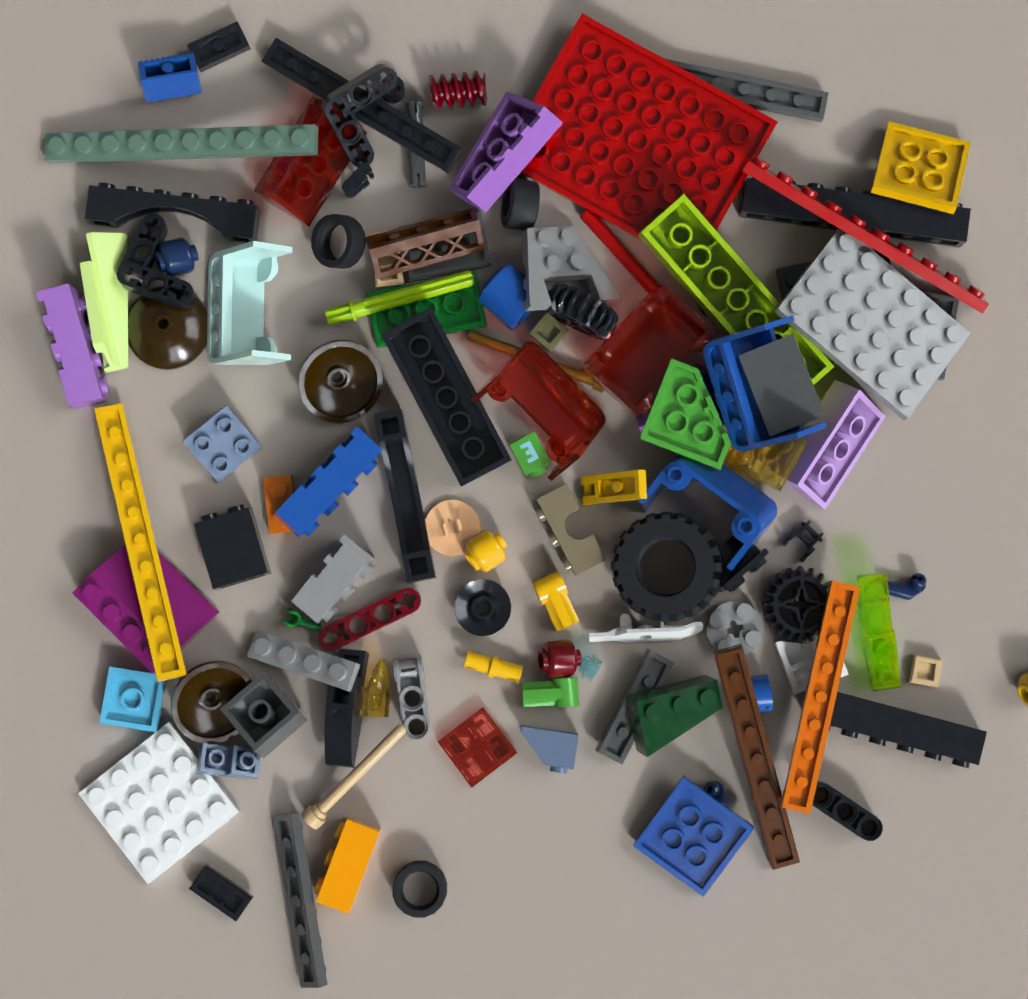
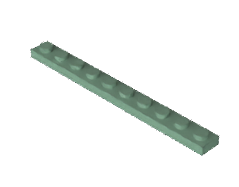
[44,124,318,163]

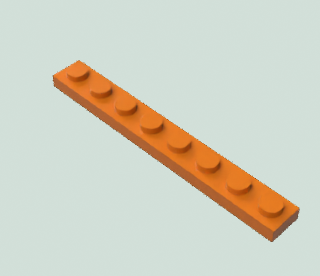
[780,580,860,814]

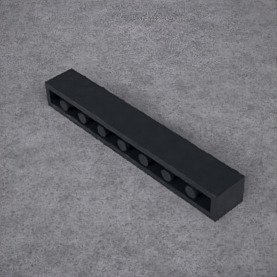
[739,176,971,248]

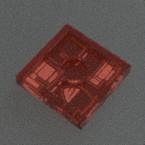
[438,707,517,788]

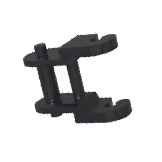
[342,164,374,198]
[782,520,824,563]

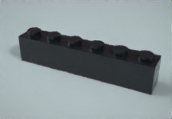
[829,692,987,769]

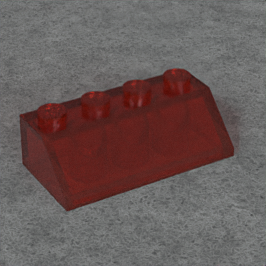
[254,97,367,226]

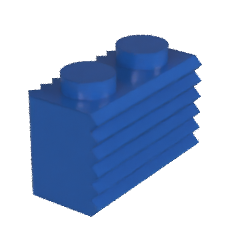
[138,52,202,102]

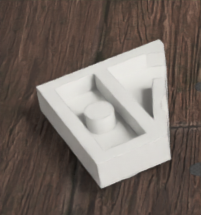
[774,641,849,694]

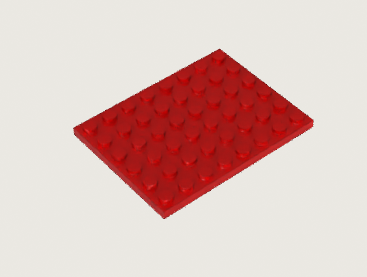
[520,13,778,240]

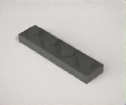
[595,649,674,764]

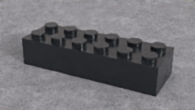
[381,308,512,487]

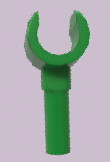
[281,607,322,633]

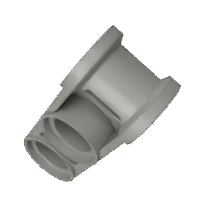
[393,655,430,740]

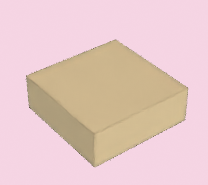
[908,654,942,688]

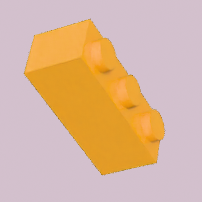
[314,817,381,914]

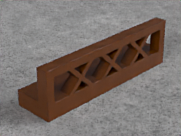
[365,208,485,279]

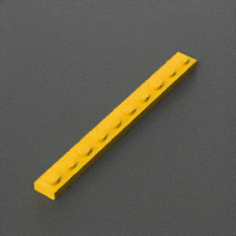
[94,403,186,682]

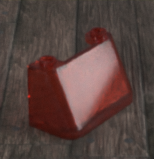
[580,283,714,415]

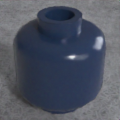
[155,237,199,277]

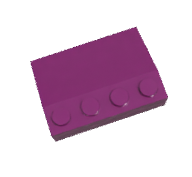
[72,545,219,674]

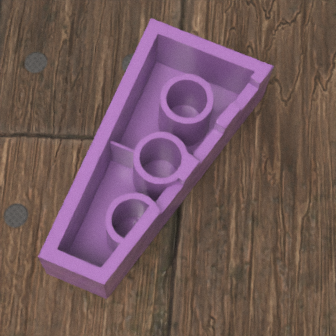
[449,91,563,212]
[35,283,110,410]

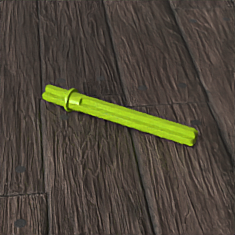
[325,270,474,325]

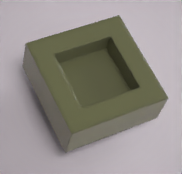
[529,312,569,353]

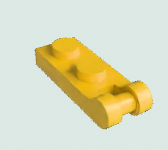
[580,469,647,506]

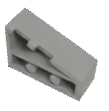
[291,534,375,624]

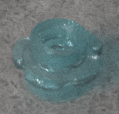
[578,654,603,681]

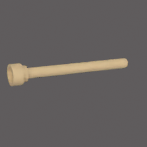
[301,724,406,830]

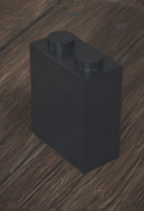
[194,504,272,590]

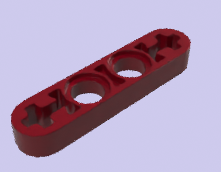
[318,588,422,651]

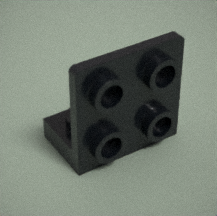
[718,536,769,592]

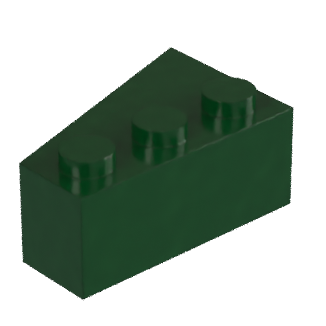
[626,675,723,757]

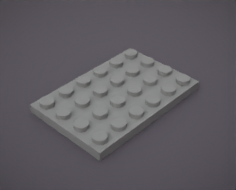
[774,228,971,420]

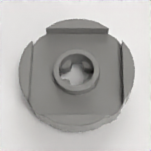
[705,601,763,656]

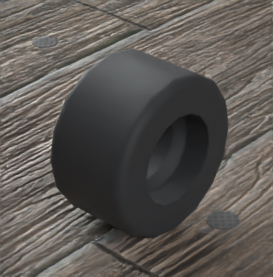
[501,178,540,231]

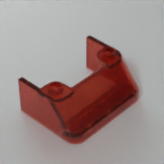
[471,341,606,481]

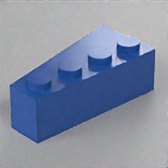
[274,426,382,538]

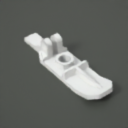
[589,614,703,643]

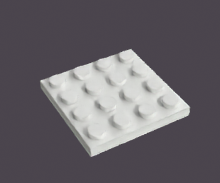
[78,721,240,884]

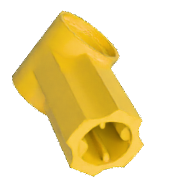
[532,570,579,631]

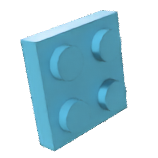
[99,666,167,732]

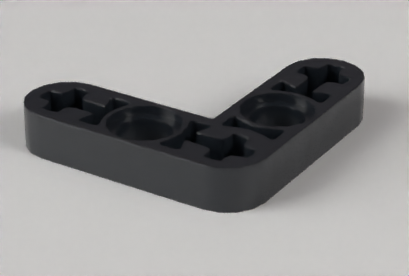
[321,64,398,167]
[117,214,196,309]

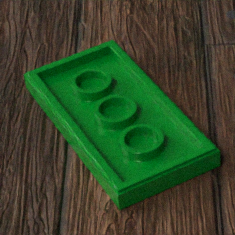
[366,271,487,349]

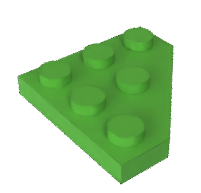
[640,358,731,470]

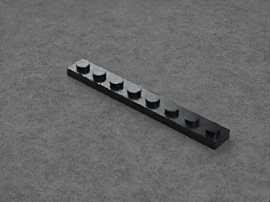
[262,38,462,174]

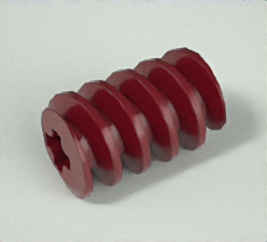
[429,70,487,110]

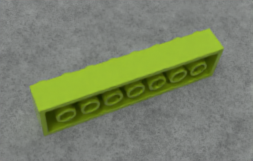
[638,194,835,384]

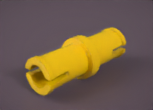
[463,650,523,683]

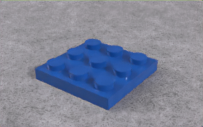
[633,775,754,897]

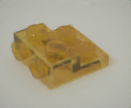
[727,437,808,491]

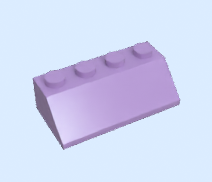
[774,380,886,510]

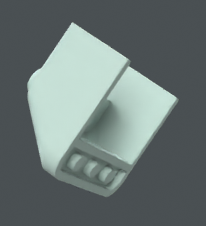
[207,241,292,365]

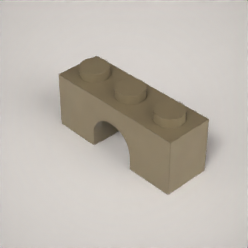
[534,484,606,576]

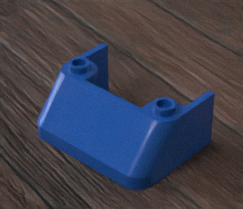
[703,315,827,452]
[638,455,777,576]

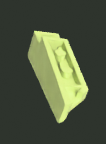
[80,232,128,373]

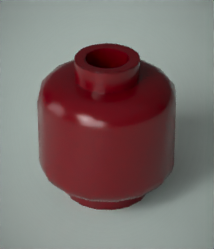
[538,640,582,678]

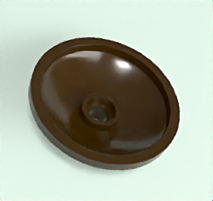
[128,286,208,370]
[298,340,383,423]
[170,661,252,744]

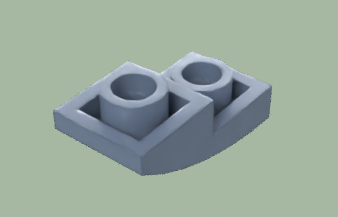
[196,743,261,779]

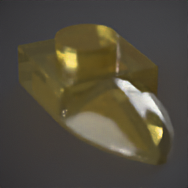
[360,659,391,717]

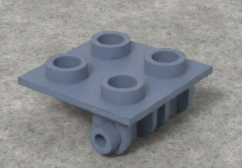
[182,405,262,483]

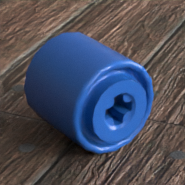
[478,263,533,331]

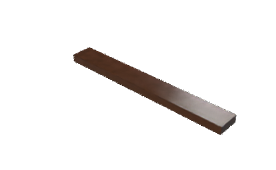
[713,644,800,870]

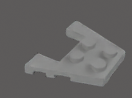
[522,226,621,311]

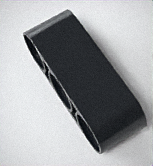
[812,781,883,841]

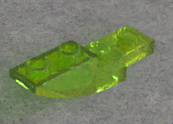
[856,572,901,691]

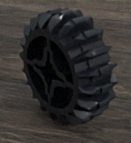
[546,283,619,340]
[761,566,830,643]

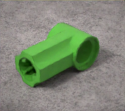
[522,677,579,708]

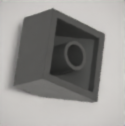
[220,671,307,758]

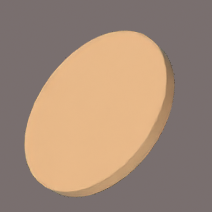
[425,500,481,556]

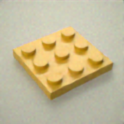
[871,121,971,214]

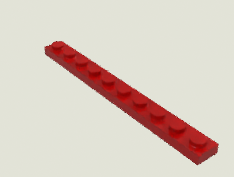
[740,156,989,314]

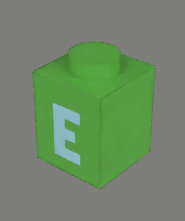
[509,432,550,479]

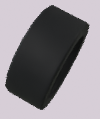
[311,214,366,269]
[392,861,447,918]

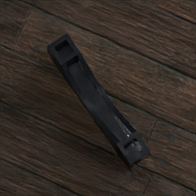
[85,183,261,243]
[374,409,437,584]

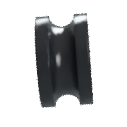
[381,76,405,103]

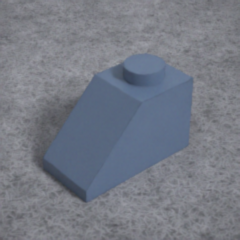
[521,725,579,774]

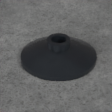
[454,579,511,636]

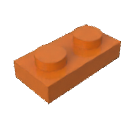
[263,475,294,535]

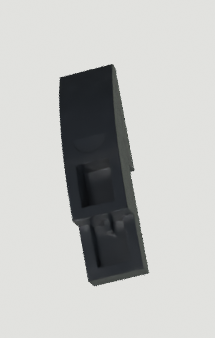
[324,648,369,768]

